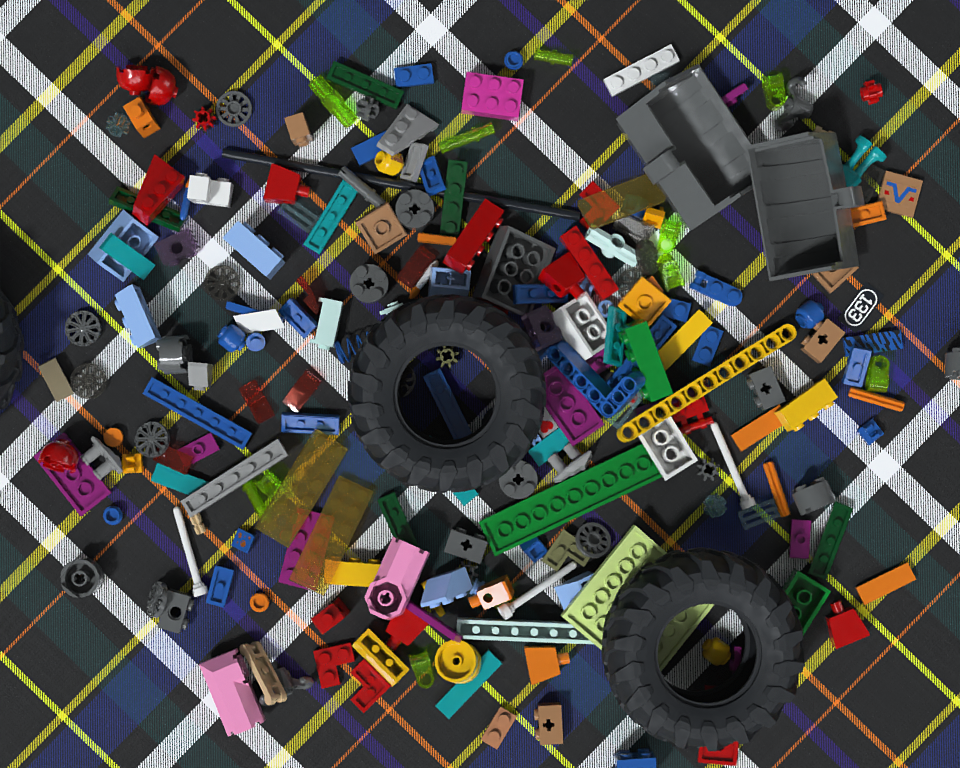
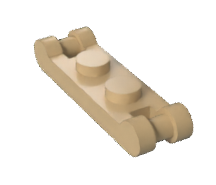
[240,641,287,705]

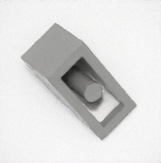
[188,362,213,391]

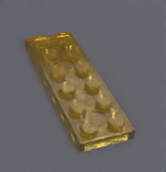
[255,429,348,548]
[289,475,374,596]

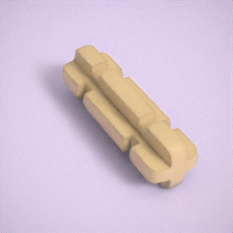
[189,513,206,535]

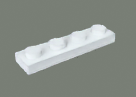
[603,44,680,97]

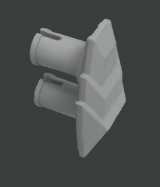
[80,436,123,480]
[548,443,592,483]

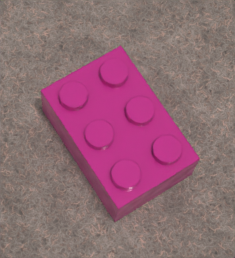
[461,72,524,121]

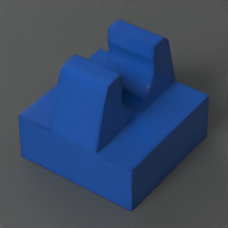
[856,419,884,445]

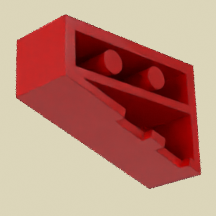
[132,154,185,226]

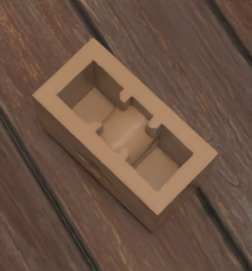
[284,112,313,147]
[800,318,845,363]
[534,702,563,745]

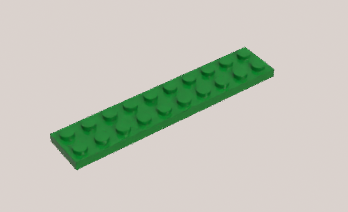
[479,444,662,556]

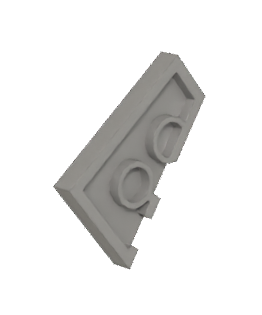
[377,104,439,156]

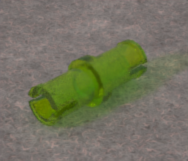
[534,48,574,67]

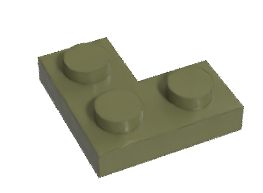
[541,529,593,571]

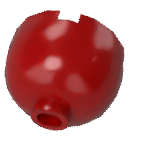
[116,65,155,95]
[145,66,178,106]
[38,439,79,473]

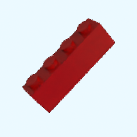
[442,198,504,275]
[559,226,619,302]

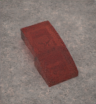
[396,245,436,289]
[296,275,320,315]
[282,370,322,413]
[239,380,275,424]
[153,442,194,475]

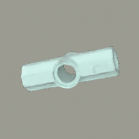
[584,224,642,267]

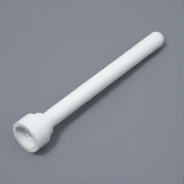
[710,422,756,510]
[173,506,208,597]
[497,561,577,620]

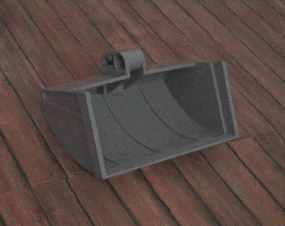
[616,64,753,230]
[746,132,865,281]

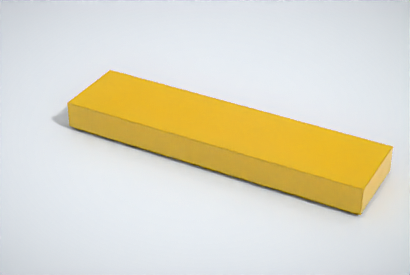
[658,309,713,371]

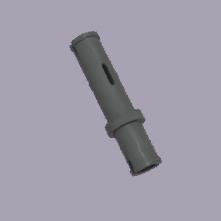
[337,165,386,208]

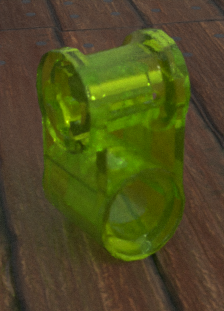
[761,72,786,111]
[656,217,682,255]
[657,253,685,292]
[865,355,890,393]
[254,469,290,505]
[408,649,435,688]

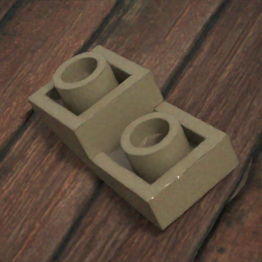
[38,358,74,402]

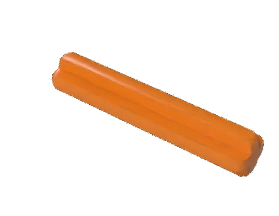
[848,387,905,412]
[763,461,790,517]

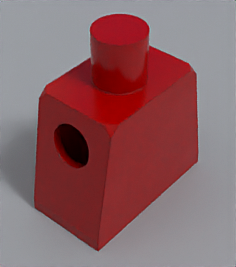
[263,163,311,204]
[538,252,585,300]
[310,597,350,635]
[826,600,870,649]
[386,609,428,650]

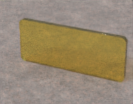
[577,174,666,229]

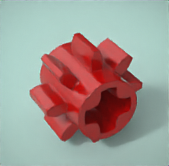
[860,80,883,105]
[192,107,217,132]

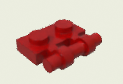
[671,396,714,435]

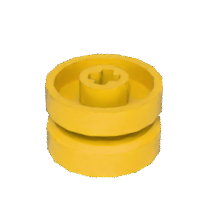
[435,640,481,684]

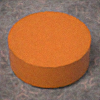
[103,428,124,447]
[250,592,270,612]

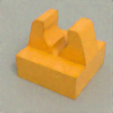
[642,204,665,229]
[122,453,143,473]

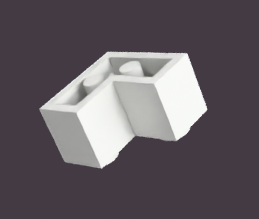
[187,173,234,208]

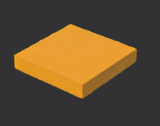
[617,276,672,327]

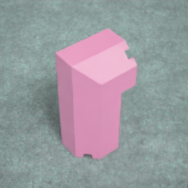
[364,537,430,620]
[199,648,266,737]

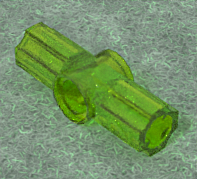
[308,74,358,129]

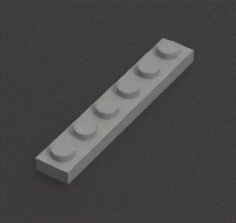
[180,439,289,518]

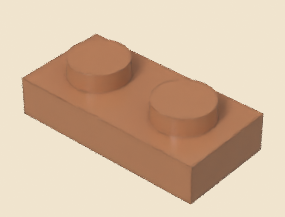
[481,706,517,749]

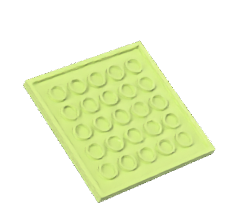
[560,525,714,671]

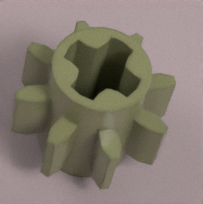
[436,346,459,368]

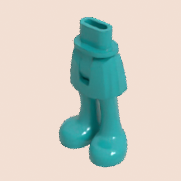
[842,135,887,187]

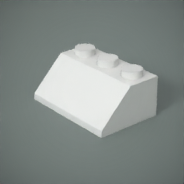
[549,291,607,360]
[638,413,698,481]

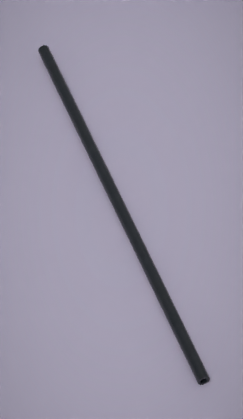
[222,148,581,221]

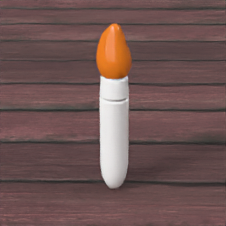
[409,260,439,299]

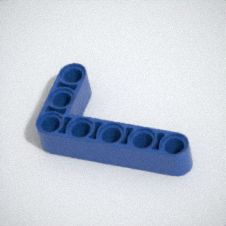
[546,340,645,418]

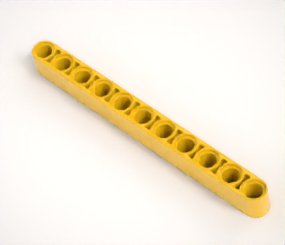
[617,324,797,443]

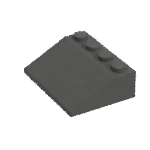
[472,226,556,319]

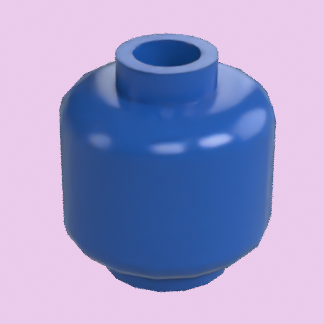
[795,300,824,329]
[217,324,246,352]

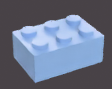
[223,221,285,280]

